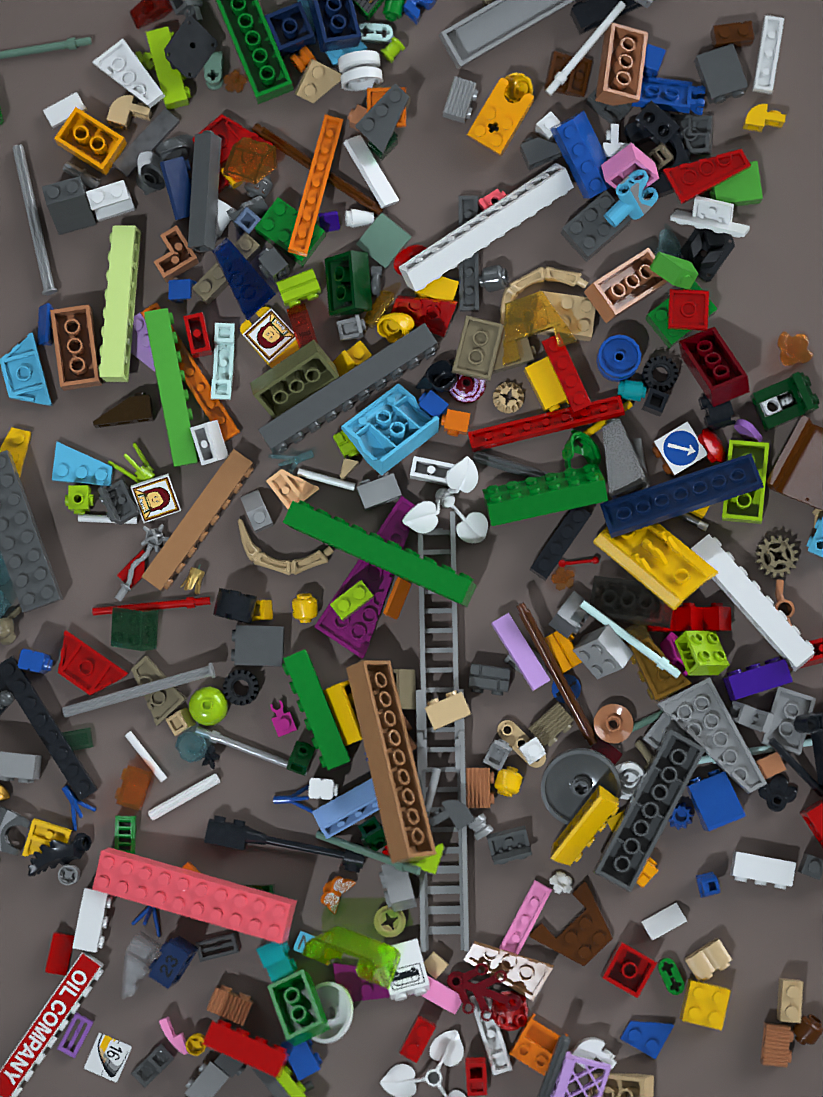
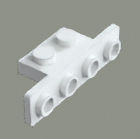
[670,196,750,238]

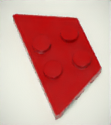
[58,630,129,696]

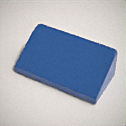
[37,303,54,346]

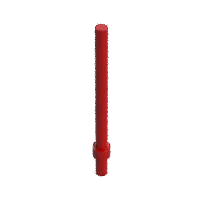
[92,596,211,616]

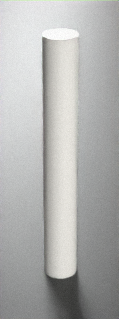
[297,468,356,491]
[78,514,138,524]
[125,731,167,782]

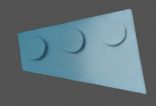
[52,441,113,487]

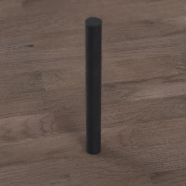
[768,738,823,797]

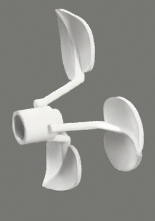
[402,456,488,543]
[380,1030,466,1097]

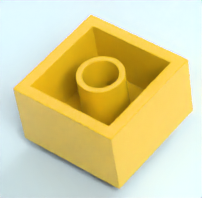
[679,979,731,1030]

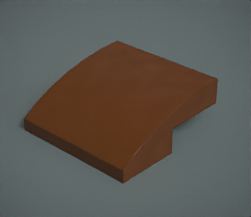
[544,51,592,97]

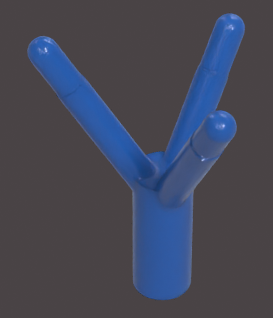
[62,785,96,831]
[273,785,314,813]
[131,906,161,937]

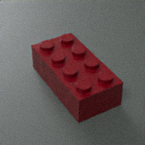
[679,327,750,407]

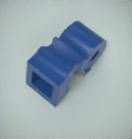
[403,0,436,25]
[696,872,720,898]

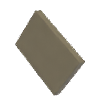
[452,315,504,382]

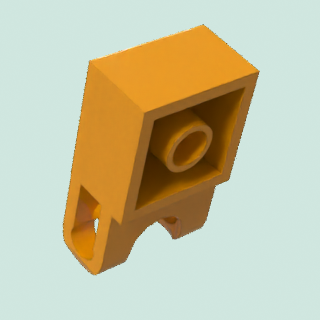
[467,77,534,157]

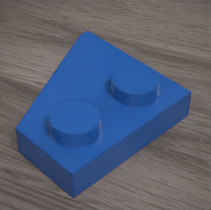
[620,1020,674,1059]

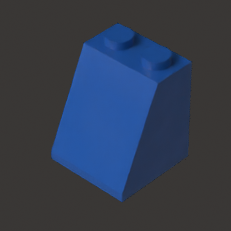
[686,769,746,831]

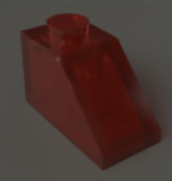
[129,0,173,29]

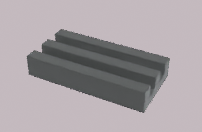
[195,932,239,962]

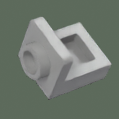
[336,314,366,342]
[482,739,513,771]

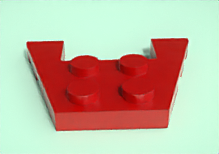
[192,114,274,194]

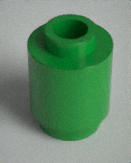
[382,0,405,21]

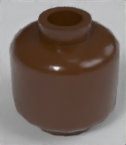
[793,1014,823,1045]

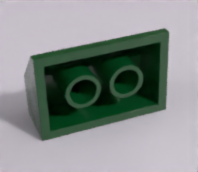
[325,250,372,316]

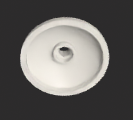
[311,982,353,1044]

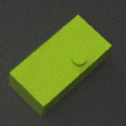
[722,440,769,524]

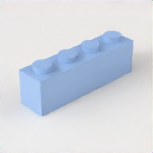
[312,778,379,839]

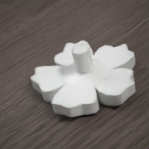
[549,871,573,894]

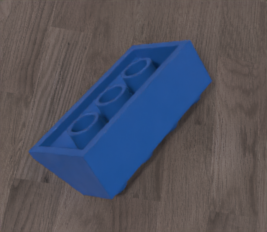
[550,110,611,198]

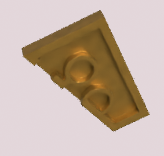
[629,638,692,700]

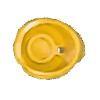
[376,313,414,343]

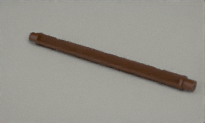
[252,123,384,215]
[516,602,597,745]

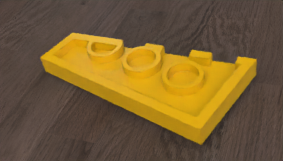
[0,427,31,477]

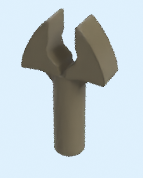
[635,740,653,770]

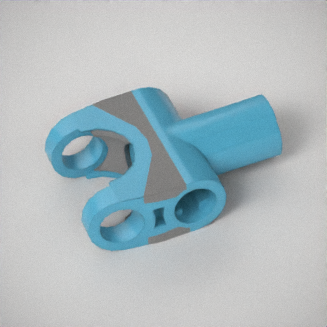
[603,170,658,227]

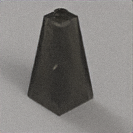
[602,417,652,499]

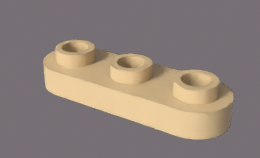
[497,720,546,768]

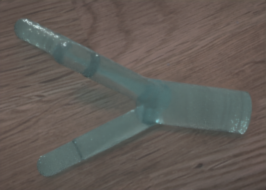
[268,450,314,474]

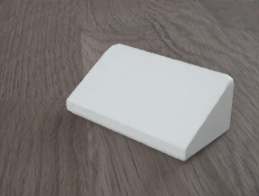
[641,903,687,940]

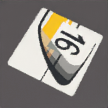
[84,1033,132,1082]

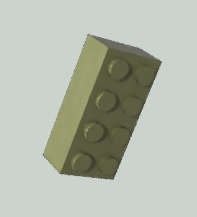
[250,340,339,419]

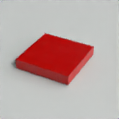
[668,289,709,331]

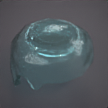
[175,731,207,763]

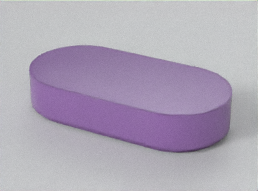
[734,419,763,442]

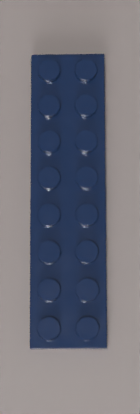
[600,453,764,538]

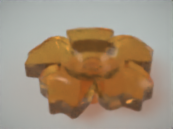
[223,70,247,93]
[551,567,575,591]

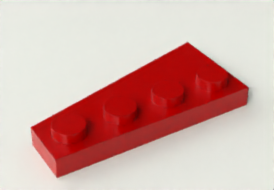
[663,149,751,205]

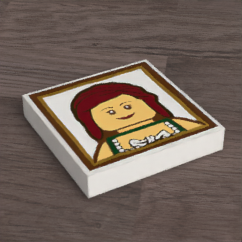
[243,308,298,364]
[131,474,181,523]

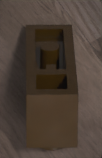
[93,392,154,428]

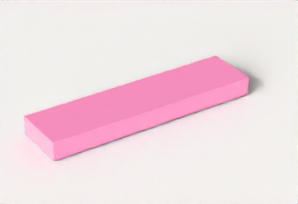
[499,880,552,955]

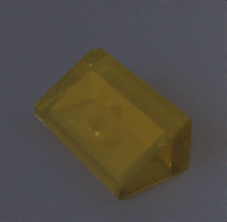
[363,290,394,329]

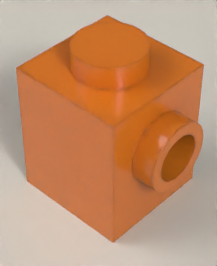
[441,409,471,437]

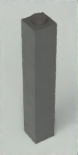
[188,131,222,252]

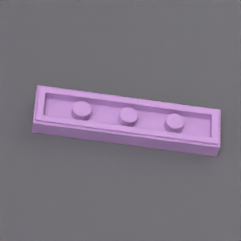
[491,613,550,691]

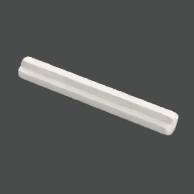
[148,774,220,820]

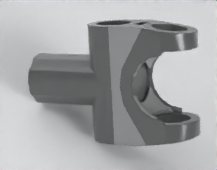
[0,806,32,855]

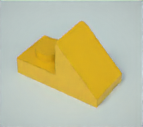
[333,340,373,377]

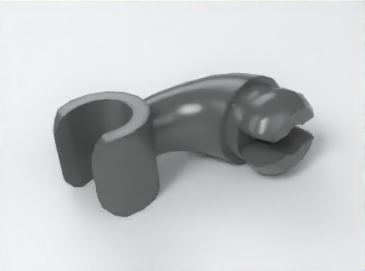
[371,266,382,297]

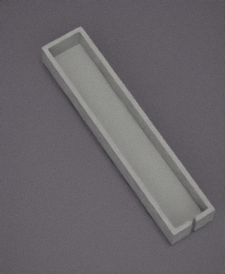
[438,0,576,69]

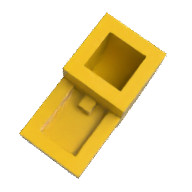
[742,104,786,132]

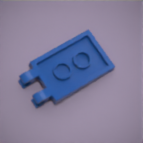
[631,76,706,115]

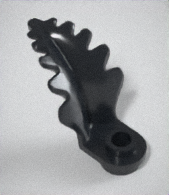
[28,833,91,876]

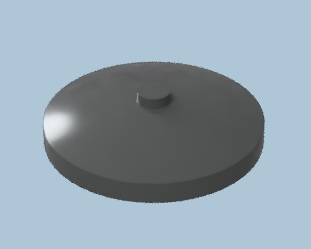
[541,748,621,825]

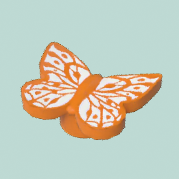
[321,876,356,914]

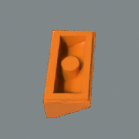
[383,577,411,620]

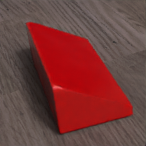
[45,932,75,976]

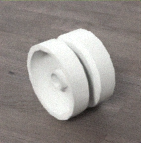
[338,50,383,91]

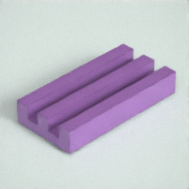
[57,1012,94,1058]

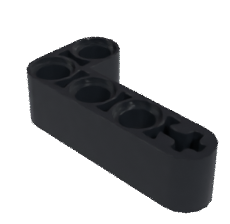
[794,712,823,788]

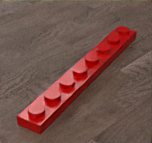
[468,395,625,452]

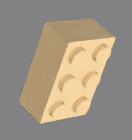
[532,291,596,341]

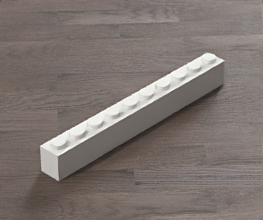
[399,163,574,292]

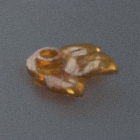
[777,332,814,366]

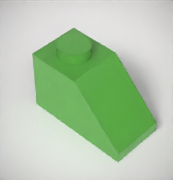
[649,252,699,290]

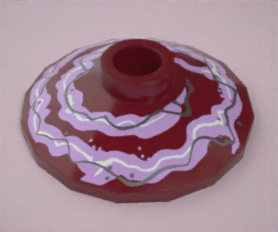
[449,374,486,403]

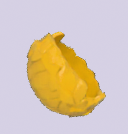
[505,73,533,103]

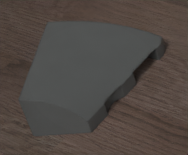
[586,88,634,124]
[674,114,713,155]
[226,195,269,235]

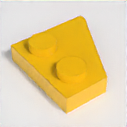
[22,818,72,856]

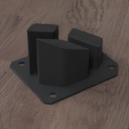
[164,16,218,78]
[676,228,735,282]

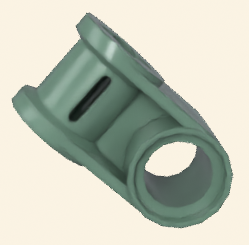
[204,51,224,90]

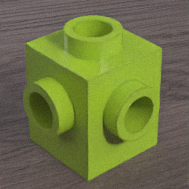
[65,485,94,515]

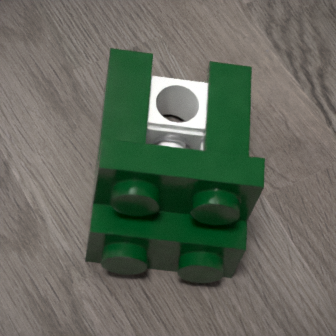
[750,372,819,432]

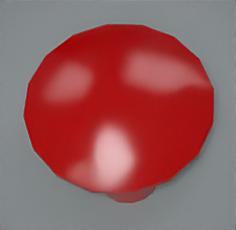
[698,428,726,463]
[491,990,528,1031]

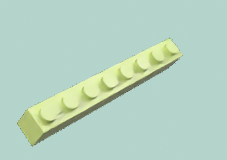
[98,226,141,382]

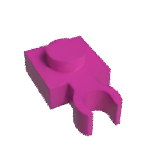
[270,701,297,737]

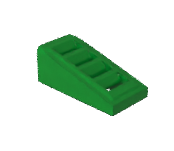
[115,815,137,855]

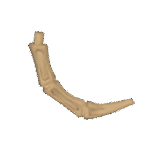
[500,266,588,327]
[238,519,334,575]

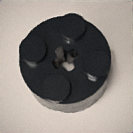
[698,393,736,431]
[213,588,257,624]

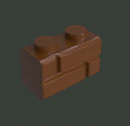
[711,21,754,50]

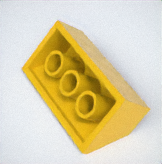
[551,785,619,866]

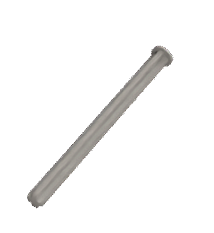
[13,145,58,295]
[62,662,216,717]

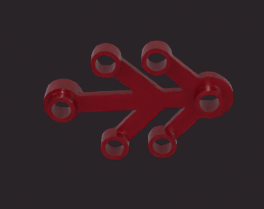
[447,963,522,1021]

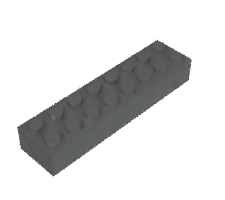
[0,450,63,613]
[593,729,706,892]

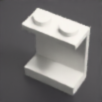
[86,180,135,222]

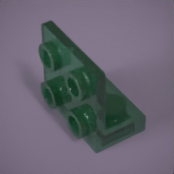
[111,607,159,651]

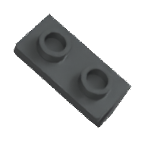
[98,479,140,525]
[486,825,532,865]

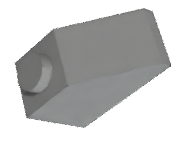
[240,489,274,533]

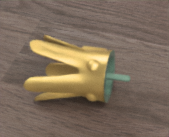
[180,564,205,595]

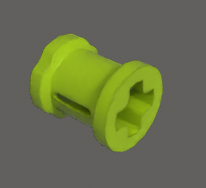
[380,37,405,63]

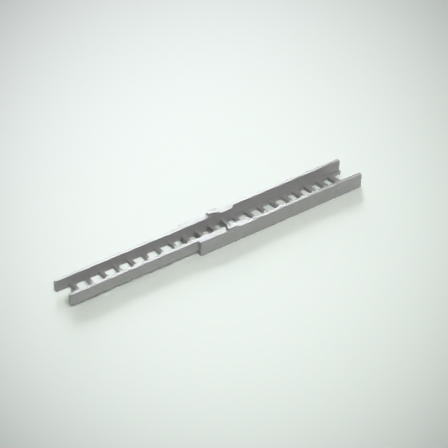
[416,511,469,952]

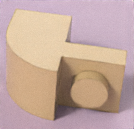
[106,95,152,130]

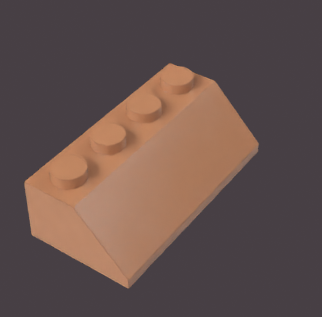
[595,22,648,106]

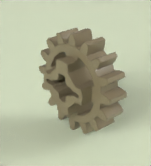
[755,535,799,578]

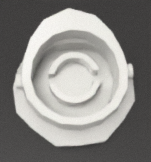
[616,761,645,800]

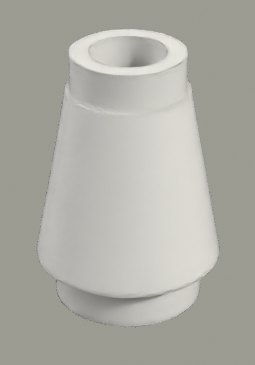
[345,209,374,228]

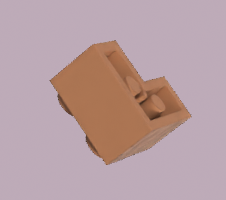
[154,225,199,283]

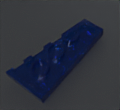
[212,238,276,320]

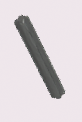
[473,451,548,478]
[537,1035,571,1097]

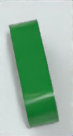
[657,958,685,995]

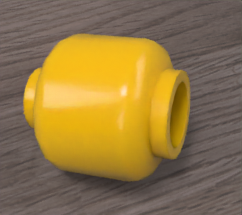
[292,593,318,623]
[494,766,523,797]

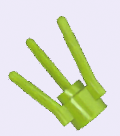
[108,443,155,483]

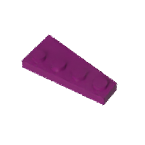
[333,962,415,1002]

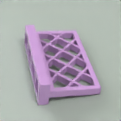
[550,1051,611,1097]

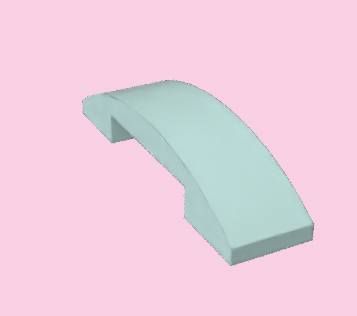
[211,323,235,400]

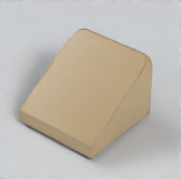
[340,458,359,480]
[165,708,196,736]
[424,951,449,979]

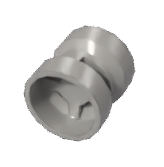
[468,813,493,841]
[58,864,81,885]

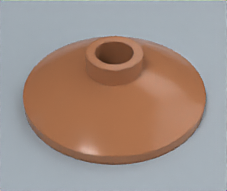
[594,704,633,744]

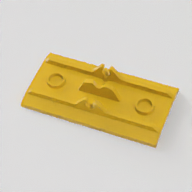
[593,523,718,610]

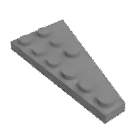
[657,677,767,793]

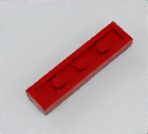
[541,333,592,414]

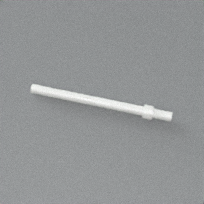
[545,1,626,95]

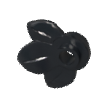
[758,773,797,812]

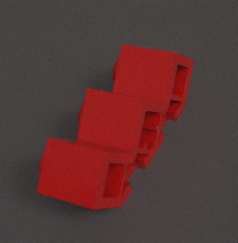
[647,603,732,632]

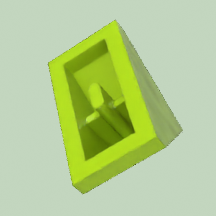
[409,843,445,875]

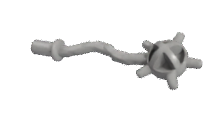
[114,524,169,602]

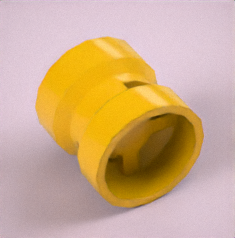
[186,1033,207,1056]

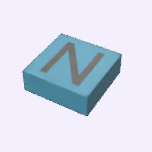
[293,931,319,957]

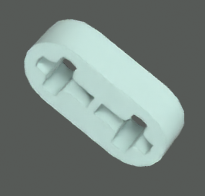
[359,23,393,44]

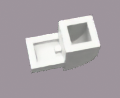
[602,124,634,160]
[571,1037,617,1069]

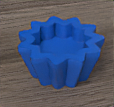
[668,802,694,830]

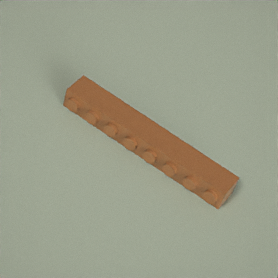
[141,449,254,592]

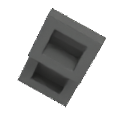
[131,1044,175,1088]

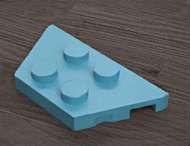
[0,333,52,406]

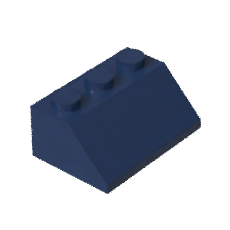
[160,156,192,220]

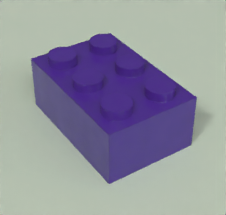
[723,657,793,701]

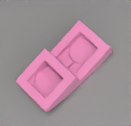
[421,975,462,1014]
[159,1016,189,1055]

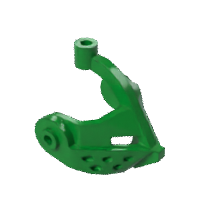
[562,430,601,469]

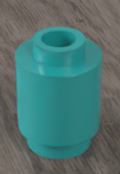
[617,379,647,402]

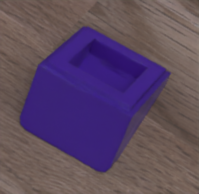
[318,211,340,232]

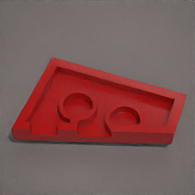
[391,295,458,337]

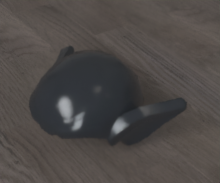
[416,358,458,393]

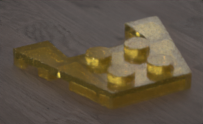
[502,291,577,366]

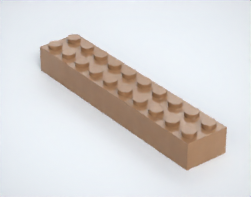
[346,660,436,863]

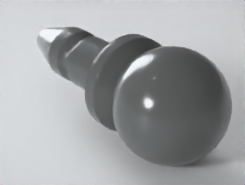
[0,690,14,710]

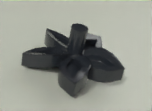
[201,745,220,769]

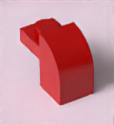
[465,1057,487,1096]

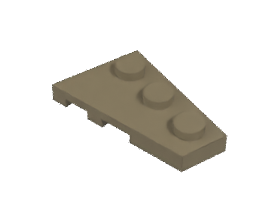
[131,655,186,726]

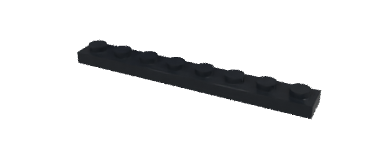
[0,656,98,801]

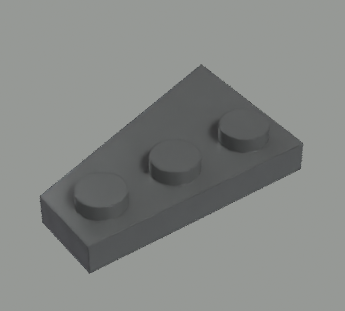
[355,83,410,154]

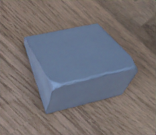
[234,207,261,234]

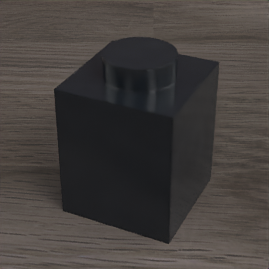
[642,388,669,417]

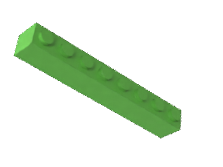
[144,308,199,468]

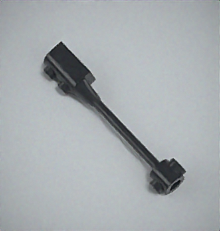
[204,815,365,873]

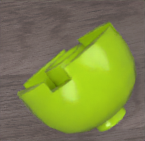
[189,686,229,726]

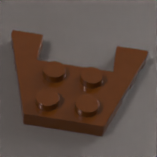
[529,881,613,966]

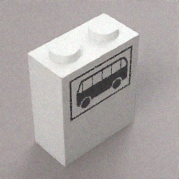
[378,939,430,1001]

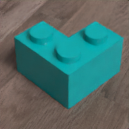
[256,940,298,984]

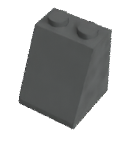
[42,176,97,235]

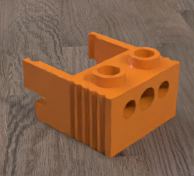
[509,1013,568,1075]

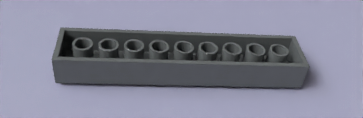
[258,323,438,455]

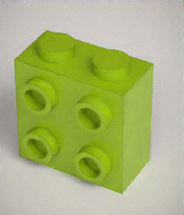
[674,631,730,675]

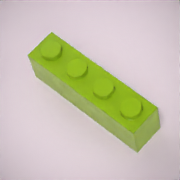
[146,26,191,110]

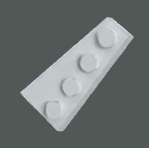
[93,39,165,108]

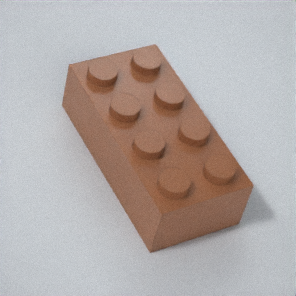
[584,247,668,324]
[50,304,102,391]

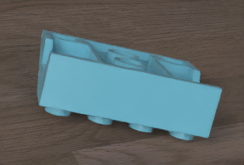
[341,383,439,475]

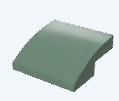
[356,213,412,268]

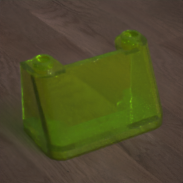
[301,926,401,989]

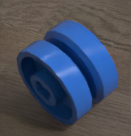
[596,335,641,382]

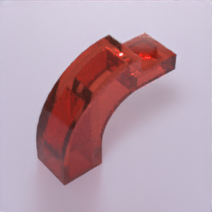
[286,303,318,349]

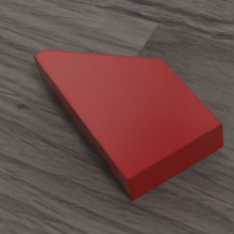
[117,550,145,589]

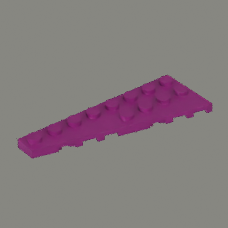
[314,496,416,659]

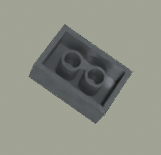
[561,191,632,262]

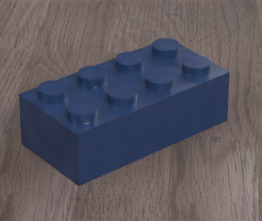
[308,0,362,52]

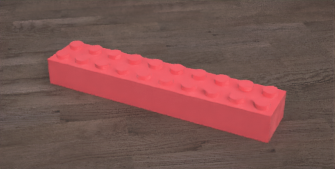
[92,847,297,944]

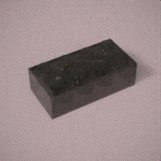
[588,576,673,628]

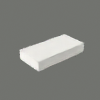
[43,92,86,129]

